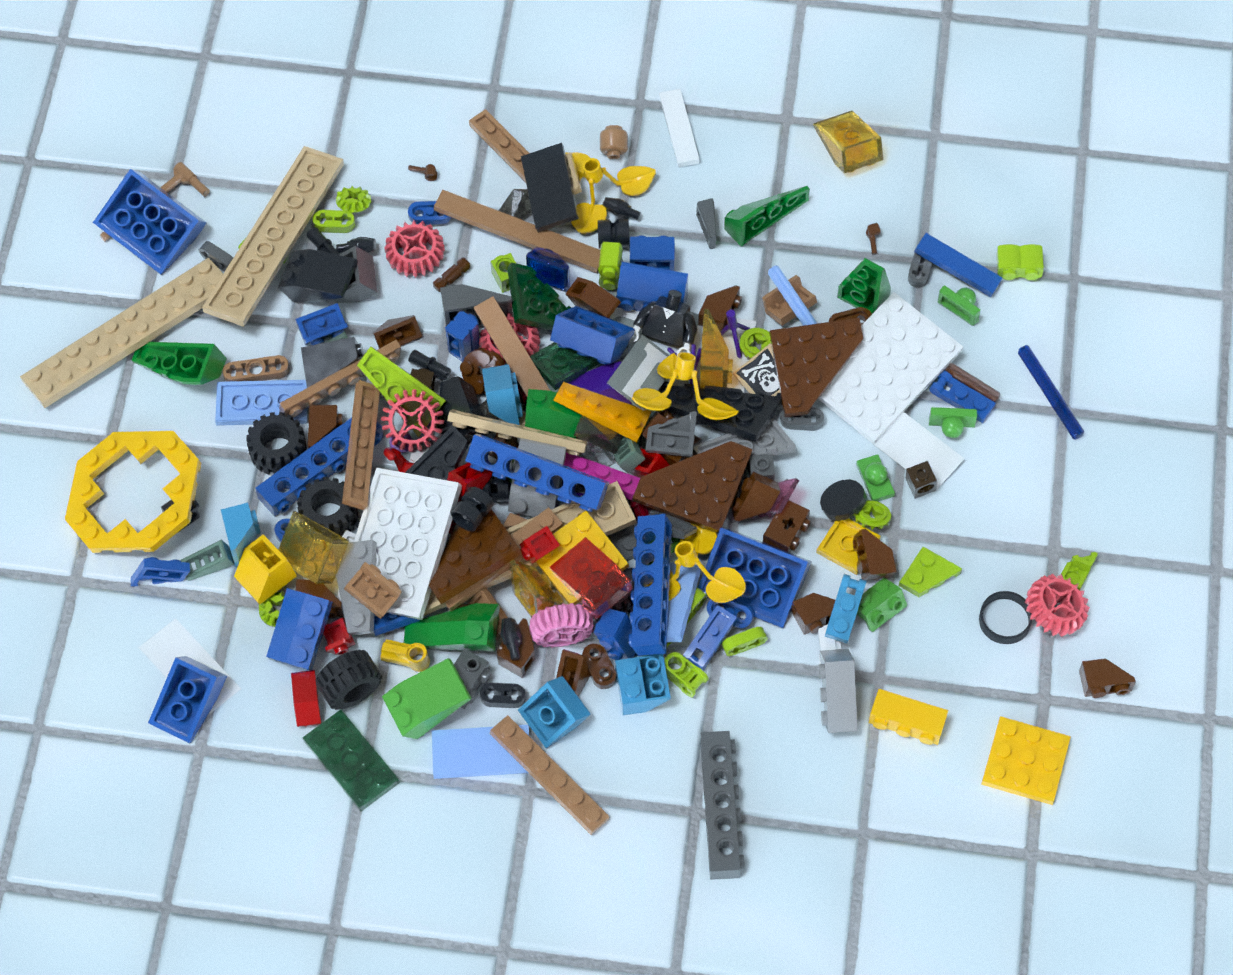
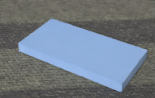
[215,380,308,426]
[644,562,701,642]
[432,725,529,779]

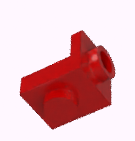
[324,618,355,655]

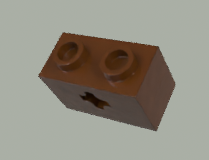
[763,498,811,553]

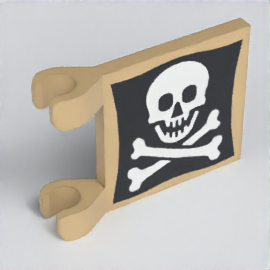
[733,343,780,396]

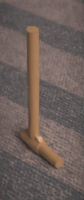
[100,162,210,242]

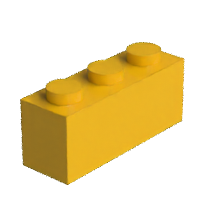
[869,689,949,745]

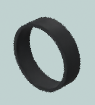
[979,591,1032,644]

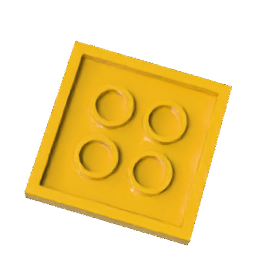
[536,511,629,605]
[981,716,1071,805]

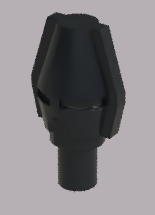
[602,197,641,220]
[336,237,376,253]
[501,618,522,661]

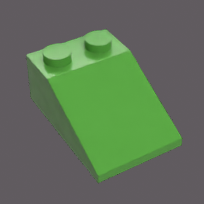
[382,658,472,739]

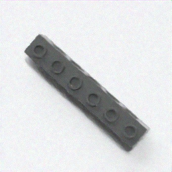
[700,731,745,880]

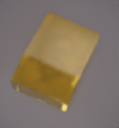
[813,110,883,173]
[700,309,733,389]
[278,511,349,584]
[510,560,563,618]

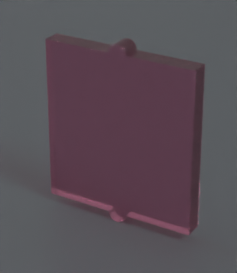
[758,478,800,518]

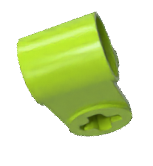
[664,652,709,698]

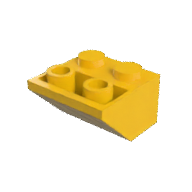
[234,534,297,605]

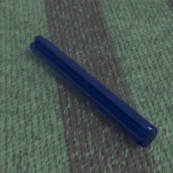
[1018,345,1084,440]

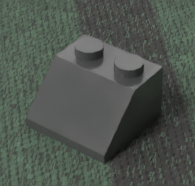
[326,246,377,303]

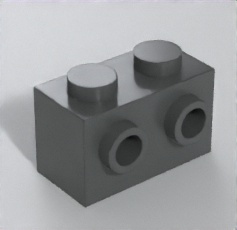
[454,648,491,709]

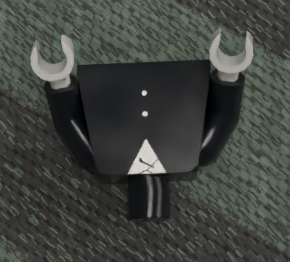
[633,290,697,355]

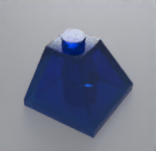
[526,247,570,292]

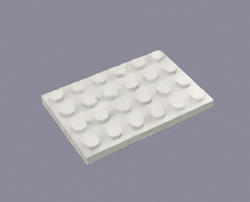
[818,292,963,444]
[337,468,462,620]

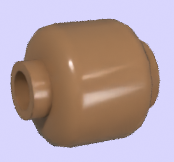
[599,125,628,159]

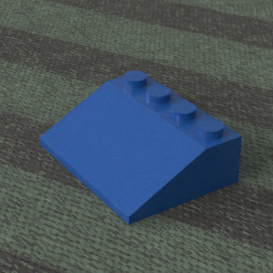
[92,169,207,275]
[698,527,812,628]

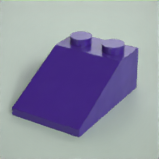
[564,362,632,405]

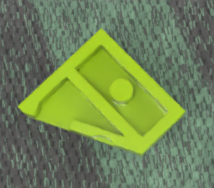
[899,547,962,597]

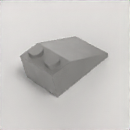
[508,438,566,517]

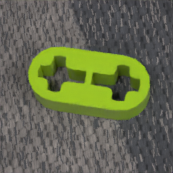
[313,210,355,233]
[722,626,768,656]

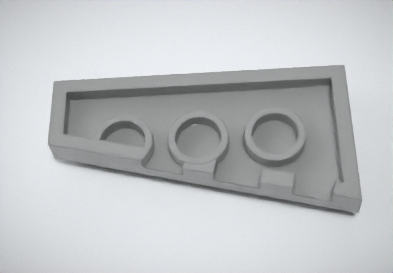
[692,418,796,456]
[330,540,377,635]

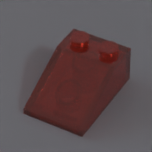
[549,537,632,619]

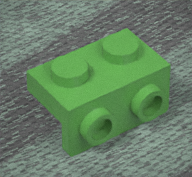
[856,578,907,632]

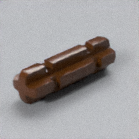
[433,257,470,292]

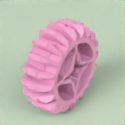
[529,603,594,648]

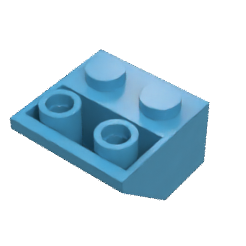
[482,364,523,425]
[615,654,671,716]

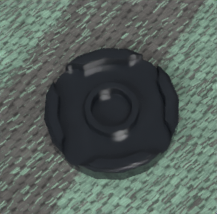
[820,479,867,521]

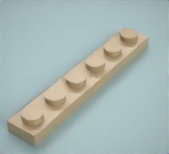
[447,409,588,455]

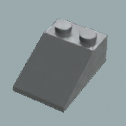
[440,284,513,329]

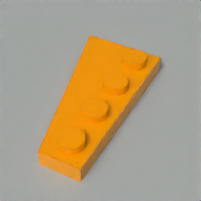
[554,382,651,442]

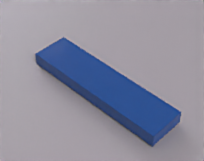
[914,233,1002,297]

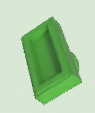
[937,285,981,326]
[929,407,977,439]
[856,454,895,502]

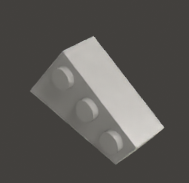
[818,649,858,733]

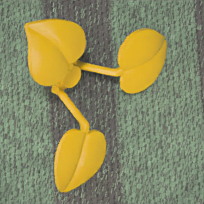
[565,152,656,234]
[632,352,739,420]
[646,523,746,603]

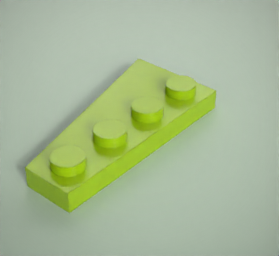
[357,346,446,437]

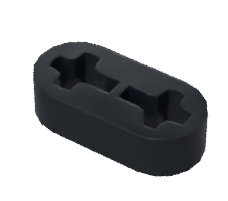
[480,683,526,708]

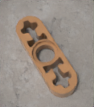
[223,355,289,382]

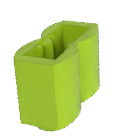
[598,242,623,290]
[996,244,1044,280]

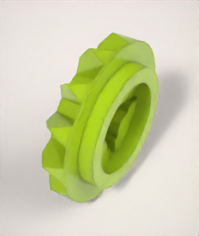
[336,186,371,213]
[739,328,771,358]
[853,500,891,530]
[259,591,285,627]

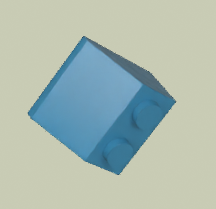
[220,503,261,569]
[518,676,591,748]

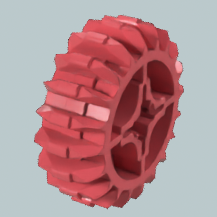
[384,220,445,278]
[479,313,540,363]
[381,389,444,452]
[1025,573,1090,637]

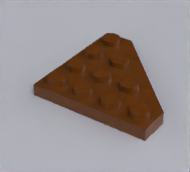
[769,318,863,417]
[632,441,753,533]
[429,509,522,604]

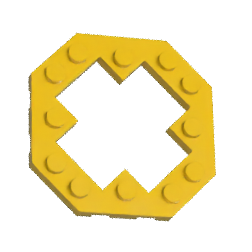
[65,431,202,553]

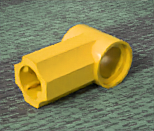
[380,639,430,672]

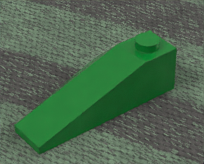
[724,186,810,247]
[837,258,891,314]
[131,342,227,385]
[525,389,615,438]
[403,603,500,651]

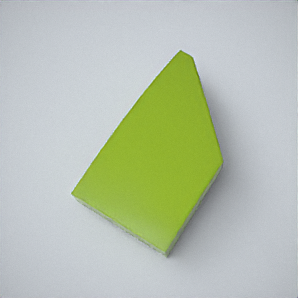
[1061,552,1098,591]

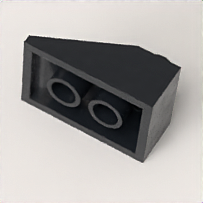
[278,249,358,303]

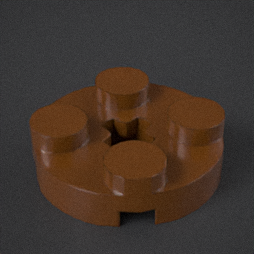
[460,348,505,394]

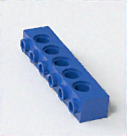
[255,417,384,517]
[465,434,609,512]
[629,514,672,656]

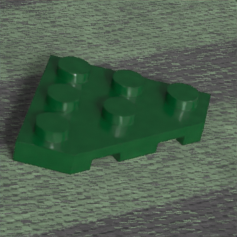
[507,262,571,331]

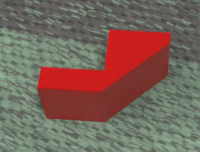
[291,670,321,727]

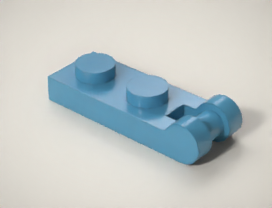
[824,574,867,644]

